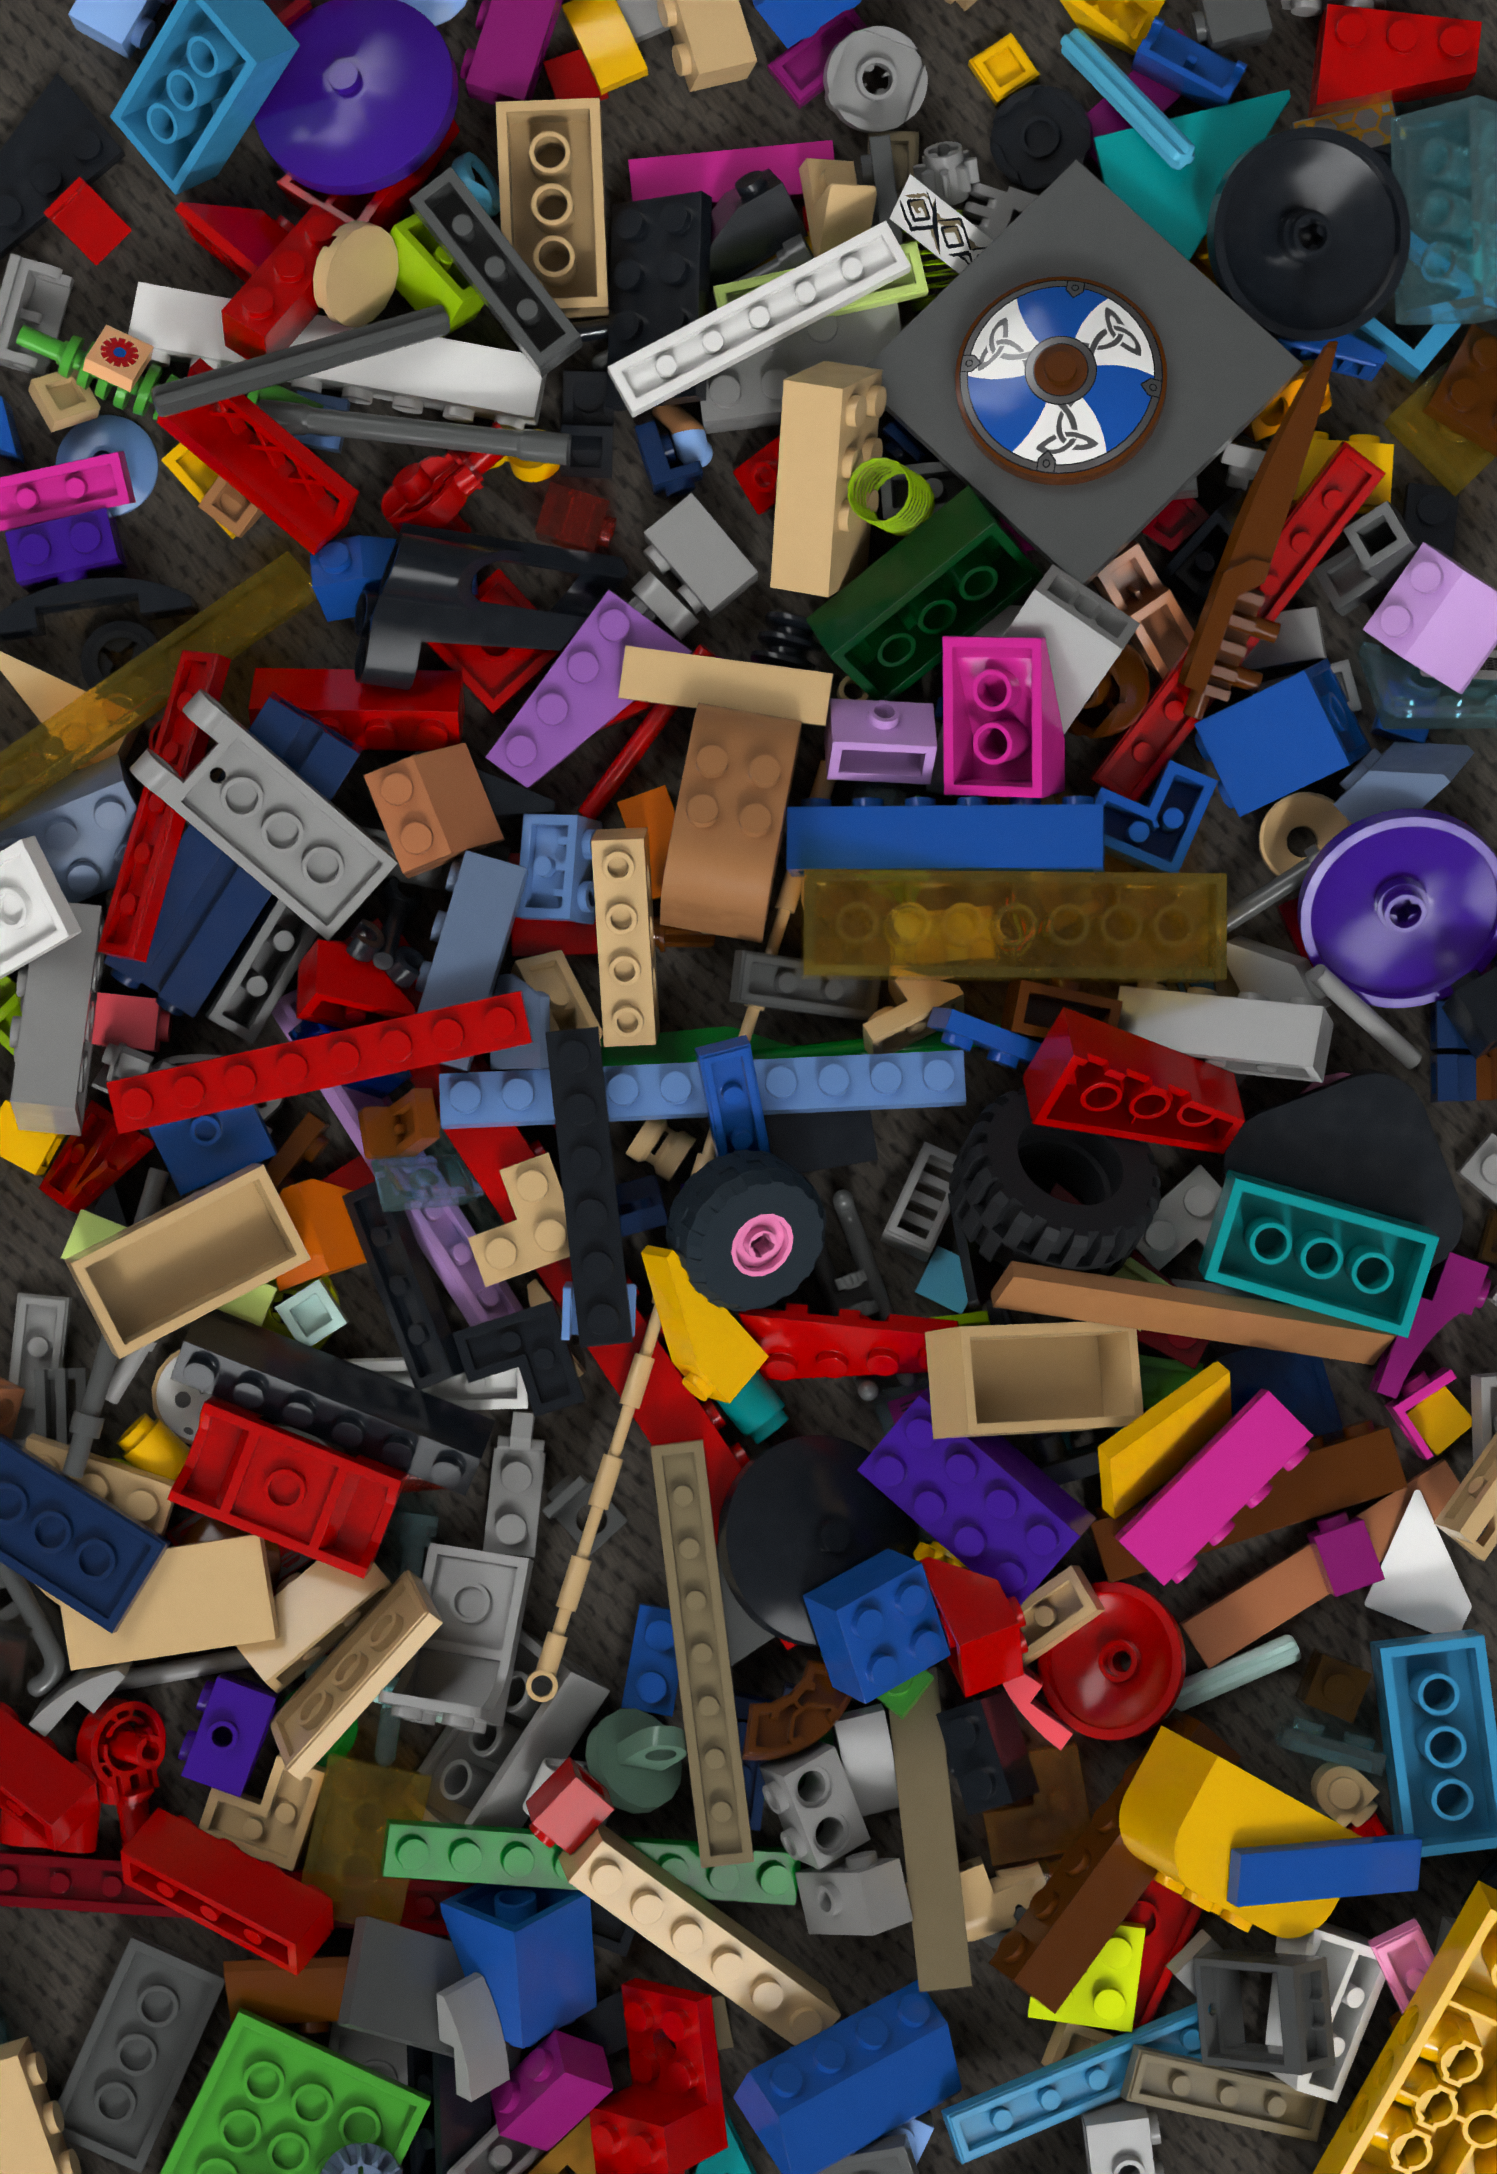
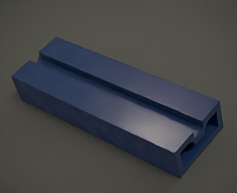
[104,692,363,1018]

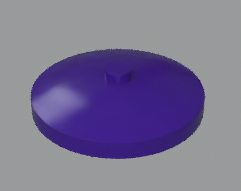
[254,0,459,196]
[1297,808,1497,1008]

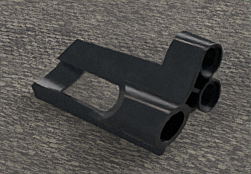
[354,523,629,690]

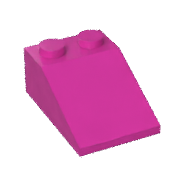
[942,636,1065,798]

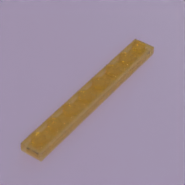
[0,551,317,823]

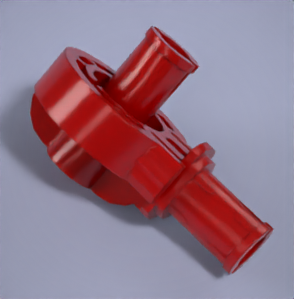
[381,421,504,535]
[76,1698,166,1847]

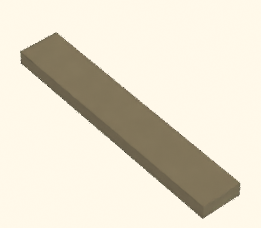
[889,1667,973,1992]

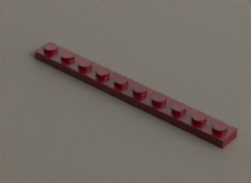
[0,1850,477,1935]

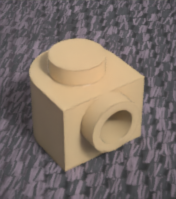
[1311,1760,1379,1827]

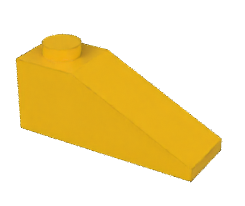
[641,1245,769,1403]

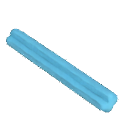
[1060,28,1195,170]

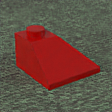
[174,202,295,283]

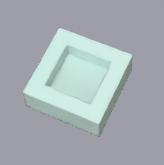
[275,1278,349,1346]

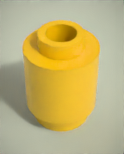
[117,1413,190,1481]

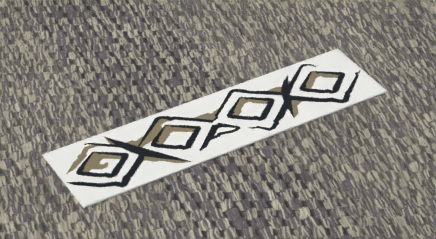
[889,174,993,274]

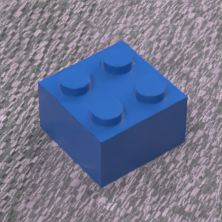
[803,1548,951,1704]

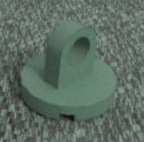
[585,1708,687,1814]

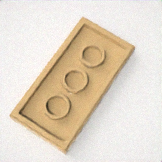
[59,1534,280,1671]
[269,1569,443,1781]

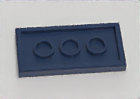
[0,1433,171,1633]

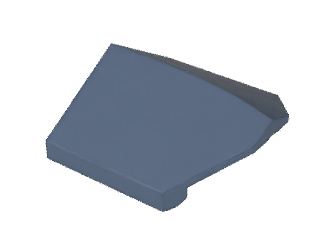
[490,974,550,1071]

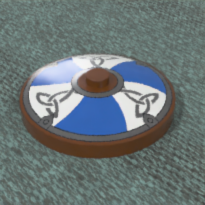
[955,276,1167,486]

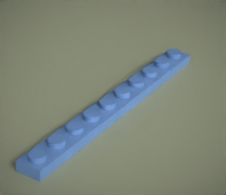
[439,1050,966,1129]

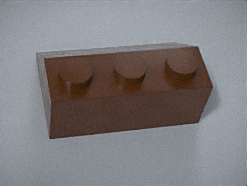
[223,1955,357,2033]

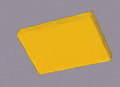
[1098,1361,1232,1520]

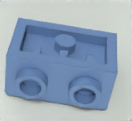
[516,814,603,924]

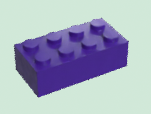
[857,1387,1096,1606]

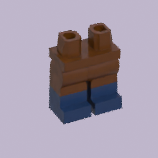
[1430,1001,1497,1103]

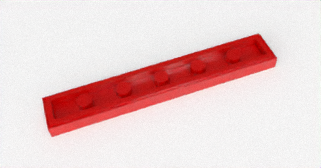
[97,650,231,963]

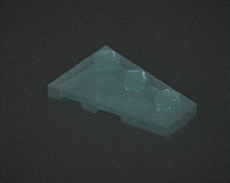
[1358,641,1497,729]

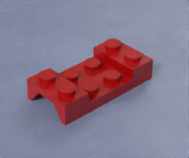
[167,1395,408,1579]

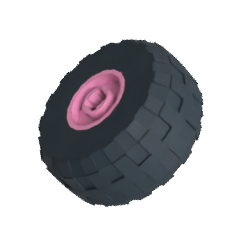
[665,1149,827,1311]

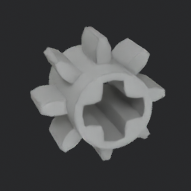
[913,141,980,206]

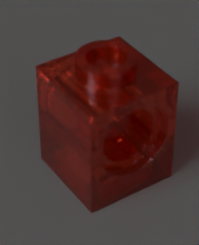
[535,482,617,553]

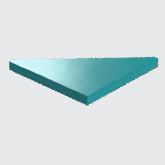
[1093,89,1291,262]

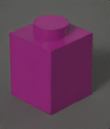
[1306,1511,1385,1597]

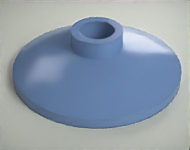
[56,415,159,517]

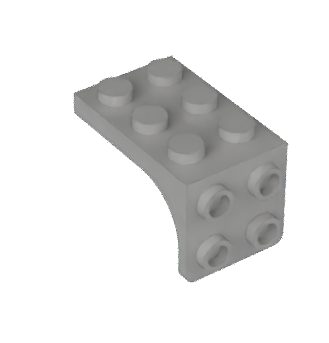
[378,1542,534,1734]

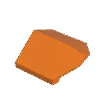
[275,1179,367,1292]

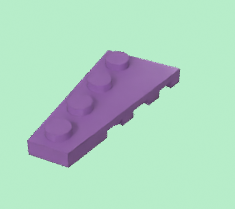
[485,590,692,789]

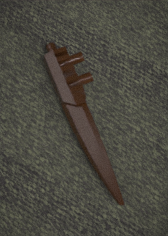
[1178,341,1338,720]

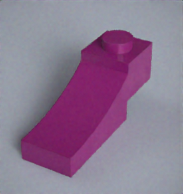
[1368,1252,1491,1399]

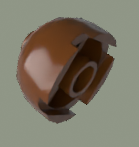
[1067,643,1150,739]

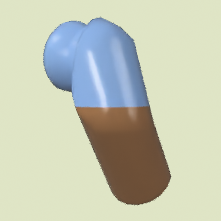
[652,404,713,467]

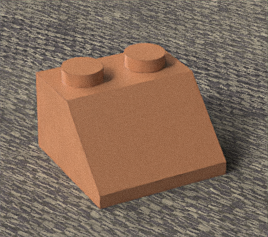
[363,743,505,879]

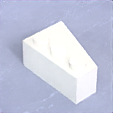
[1265,1922,1386,2103]

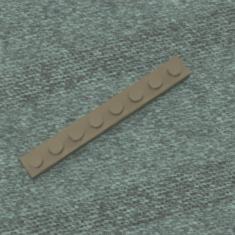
[650,1439,754,1868]

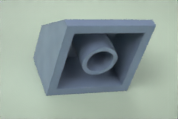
[1333,742,1475,824]

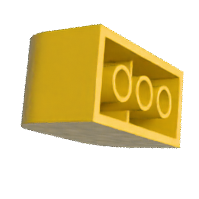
[1119,1725,1362,1939]

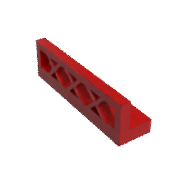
[156,358,359,555]

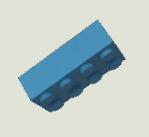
[110,0,300,195]
[1370,1629,1497,1857]

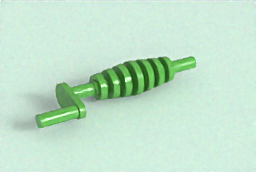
[16,325,324,429]

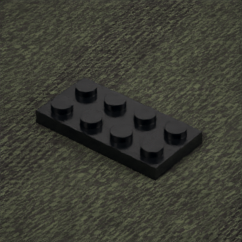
[606,191,712,411]

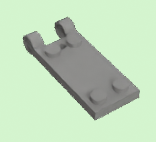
[129,689,398,941]

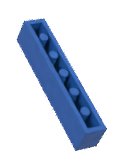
[786,796,1105,877]

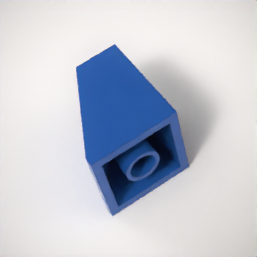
[1194,658,1372,817]
[440,1883,597,2049]

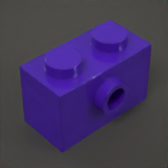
[5,508,127,592]
[178,1672,282,1797]

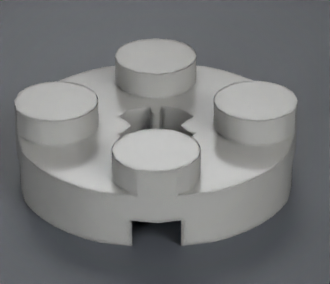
[823,26,928,133]

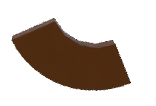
[742,1660,852,1761]

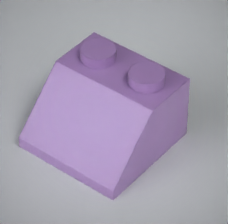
[1363,542,1497,694]

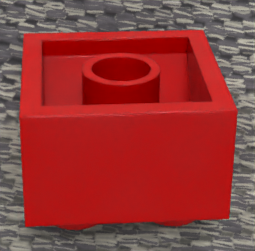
[919,1557,1028,1698]

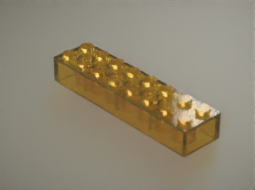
[801,869,1227,983]

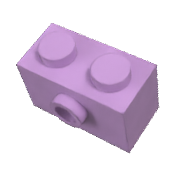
[824,698,937,784]

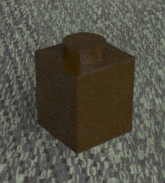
[1295,1648,1372,1723]

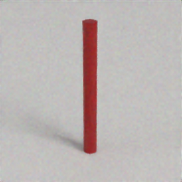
[578,644,716,820]

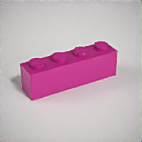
[1114,1388,1314,1586]

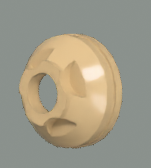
[1258,792,1351,877]

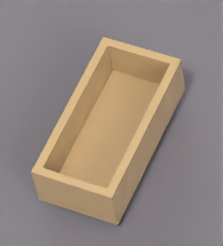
[65,1163,311,1359]
[925,1322,1144,1439]

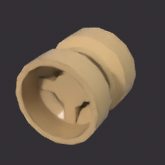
[625,1119,697,1182]

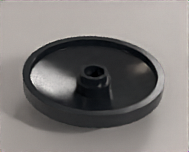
[1207,127,1410,342]
[718,1435,917,1647]

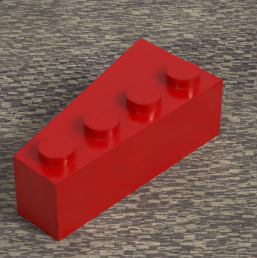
[1023,1007,1246,1154]

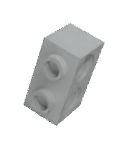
[759,1740,871,1870]

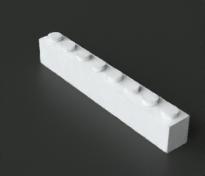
[128,282,547,431]

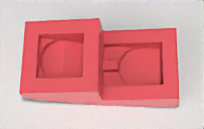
[1002,1666,1073,1751]

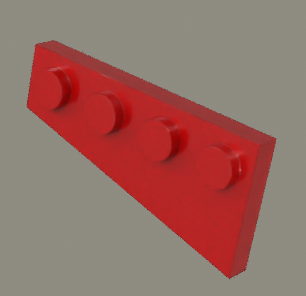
[739,1303,959,1381]

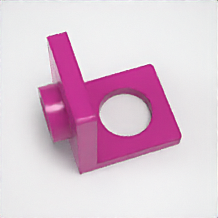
[1385,1367,1457,1460]

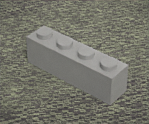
[1117,982,1334,1083]

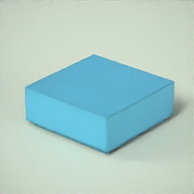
[914,1245,968,1314]

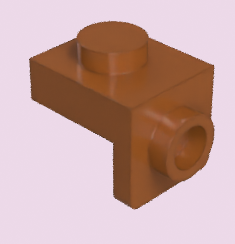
[358,1088,441,1159]

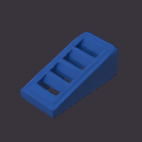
[1277,333,1388,382]

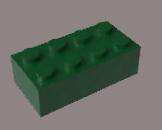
[806,485,1043,701]

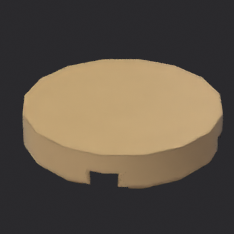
[313,220,399,327]

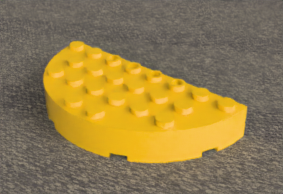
[1313,1880,1497,2174]

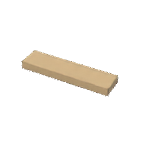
[618,645,833,727]

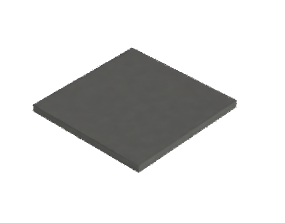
[865,159,1304,586]

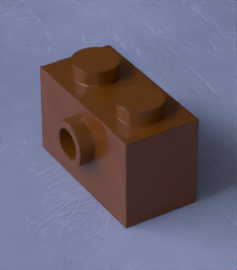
[1000,979,1123,1043]

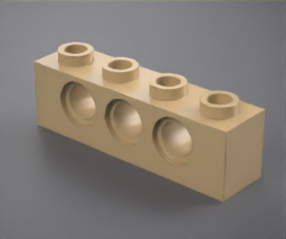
[591,827,660,1047]

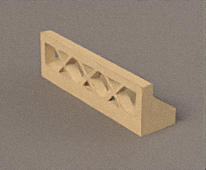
[1434,1432,1497,1562]

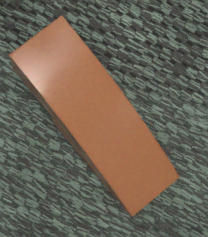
[1092,540,1195,683]

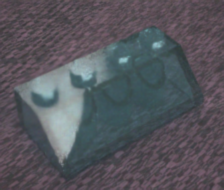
[1390,95,1497,325]

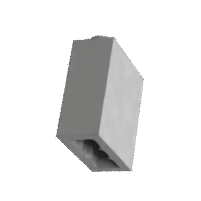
[1003,564,1140,734]

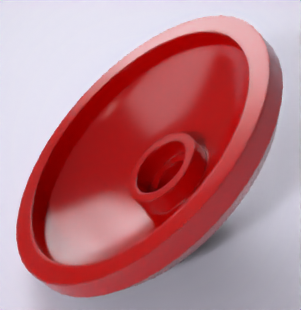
[1038,1581,1186,1740]

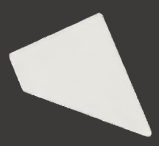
[1364,1490,1472,1634]

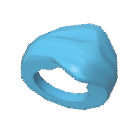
[451,152,500,219]

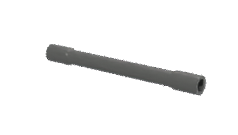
[258,399,571,465]

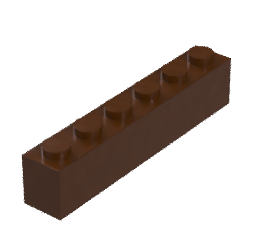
[1089,1419,1408,1583]
[989,1708,1241,2014]

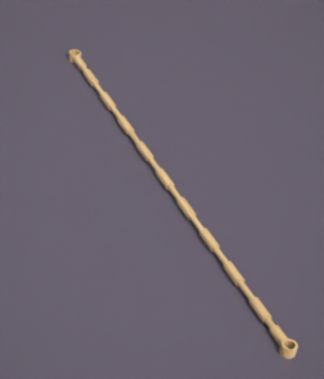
[526,676,868,1702]

